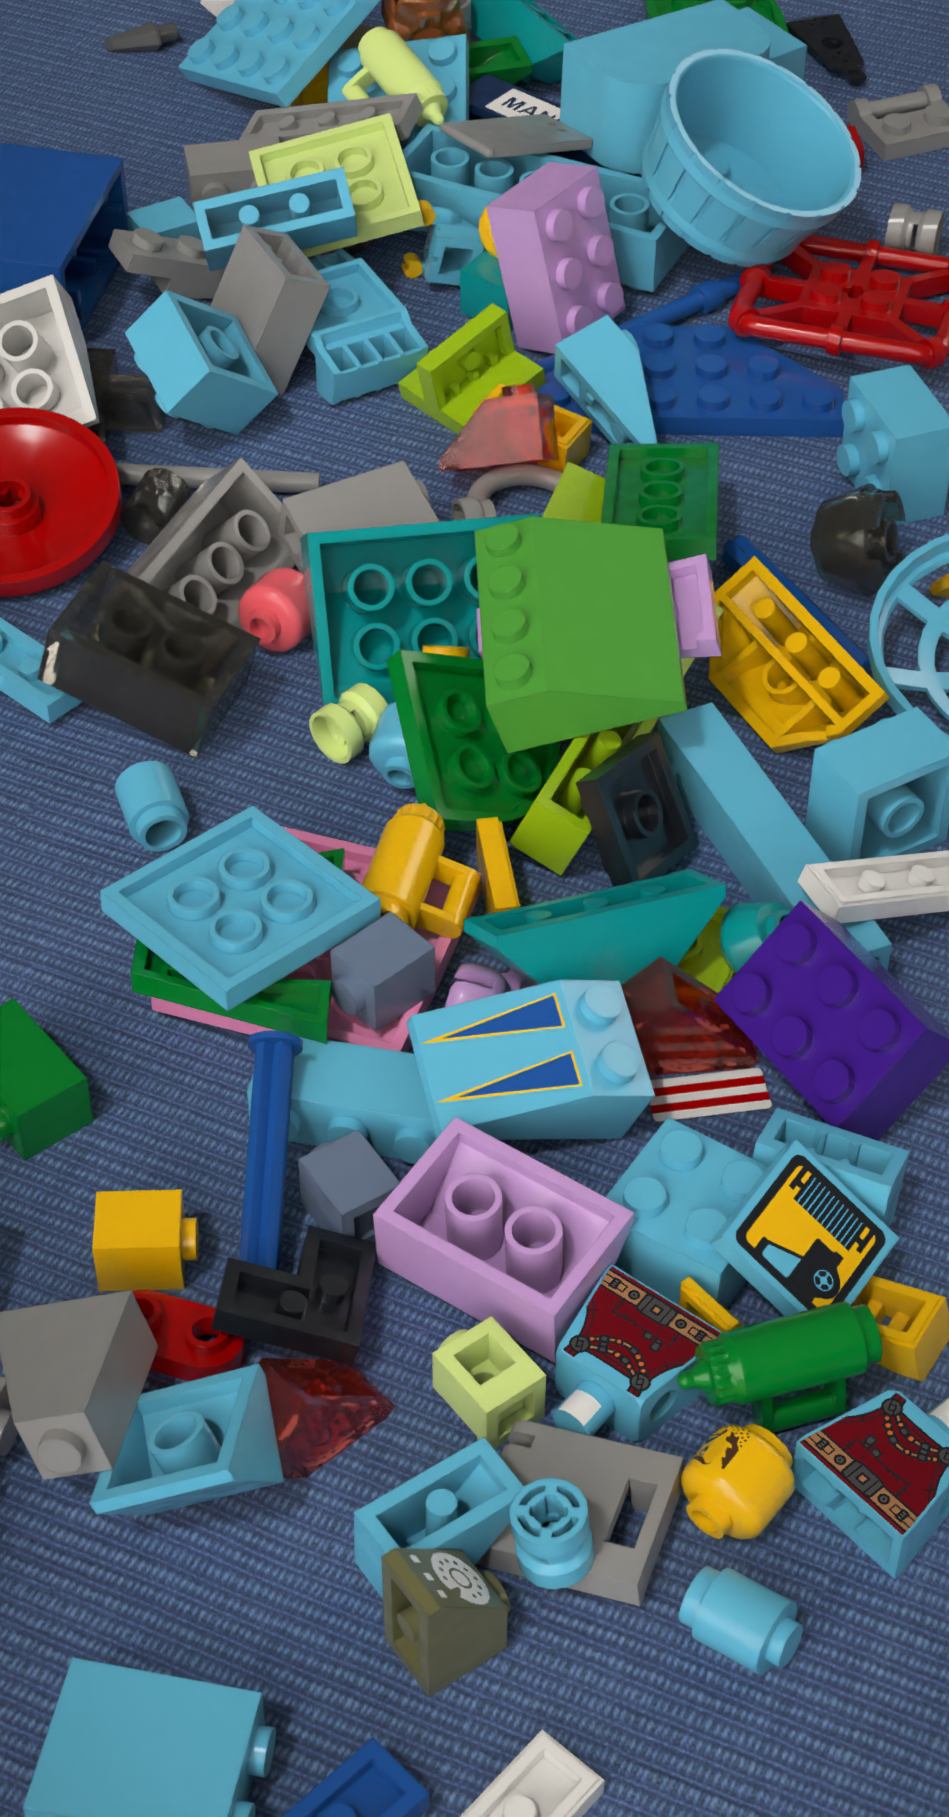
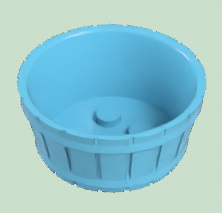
[641,48,861,267]

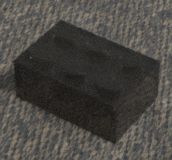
[37,561,260,758]

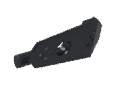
[786,14,867,86]

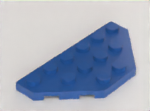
[528,323,844,437]

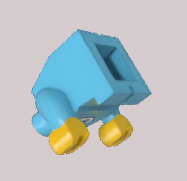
[401,200,484,286]

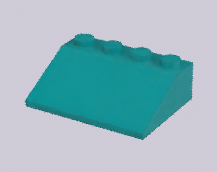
[300,513,540,707]

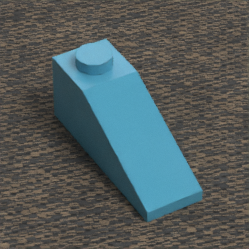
[554,315,657,444]

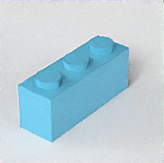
[192,167,357,271]
[247,1036,436,1164]

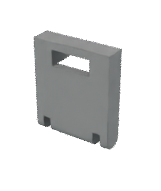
[476,1420,685,1606]

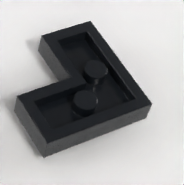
[210,1225,376,1366]

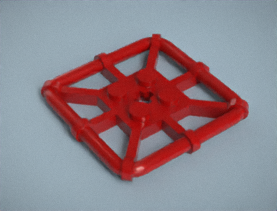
[728,234,949,370]

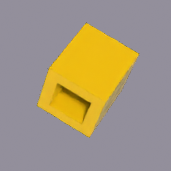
[92,1189,199,1292]

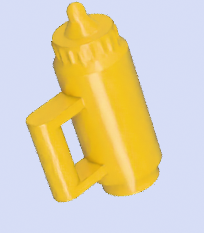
[362,803,480,939]

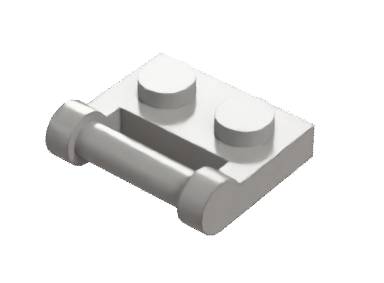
[847,83,949,161]

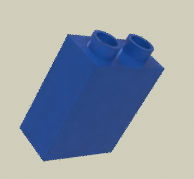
[0,143,128,333]

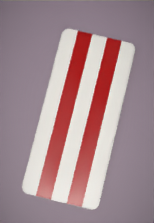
[649,1068,772,1122]

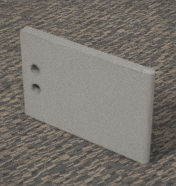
[439,114,593,158]

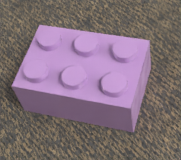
[486,162,626,353]

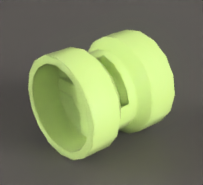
[309,683,388,764]

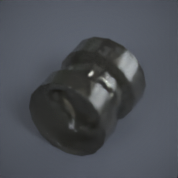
[120,468,191,545]

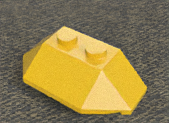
[708,556,890,754]

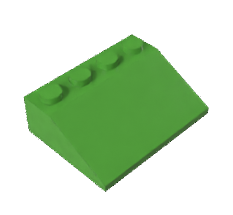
[475,516,688,754]

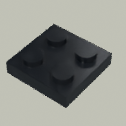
[576,731,698,887]

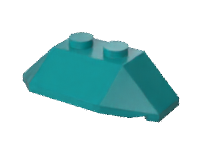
[471,0,579,84]
[464,869,726,989]

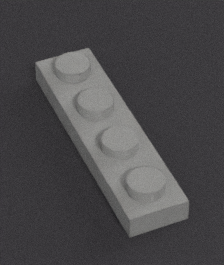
[239,93,424,143]

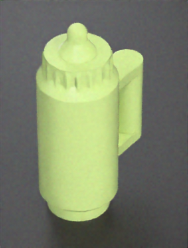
[342,26,448,127]

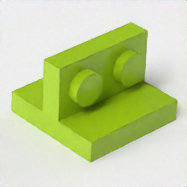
[398,303,546,444]

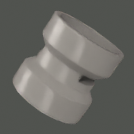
[885,202,945,255]

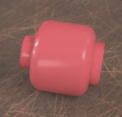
[238,568,311,652]

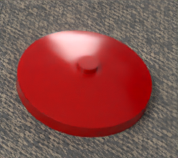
[0,407,122,597]

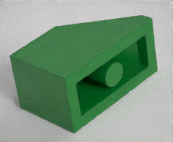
[0,998,93,1161]

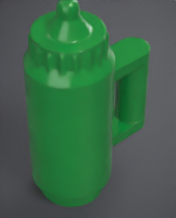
[677,1301,882,1433]

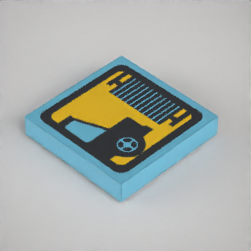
[710,1139,899,1316]

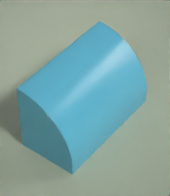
[752,1108,910,1227]

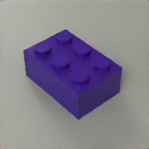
[713,900,949,1141]

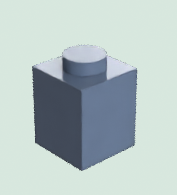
[330,912,435,1032]
[298,1130,400,1242]

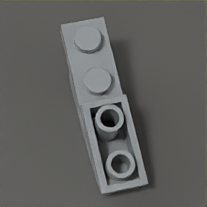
[108,228,309,299]

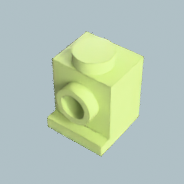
[432,1316,546,1450]

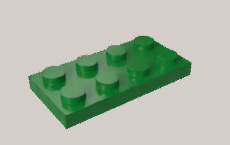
[601,443,719,562]

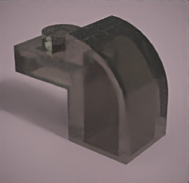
[87,348,165,442]

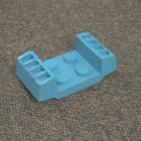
[306,248,428,405]

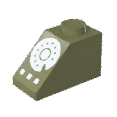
[381,1548,511,1697]

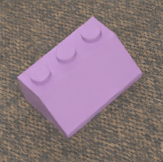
[373,1117,634,1363]

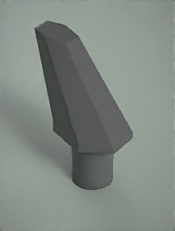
[104,22,179,52]

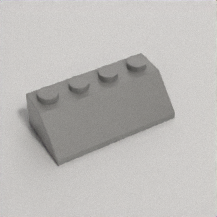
[93,458,295,677]

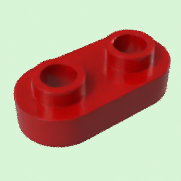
[132,1289,246,1381]

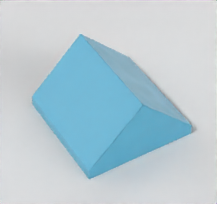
[89,1364,284,1515]

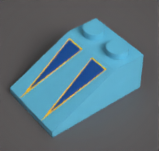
[407,980,655,1140]

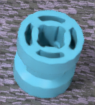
[509,1478,595,1590]

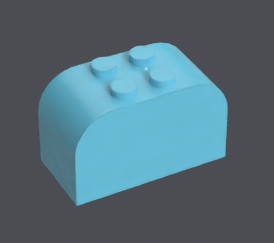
[560,0,771,174]

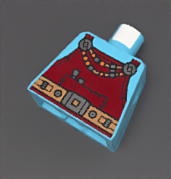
[552,1264,721,1441]
[792,1390,949,1579]

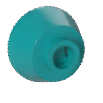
[719,902,790,974]

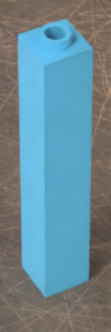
[657,702,892,971]

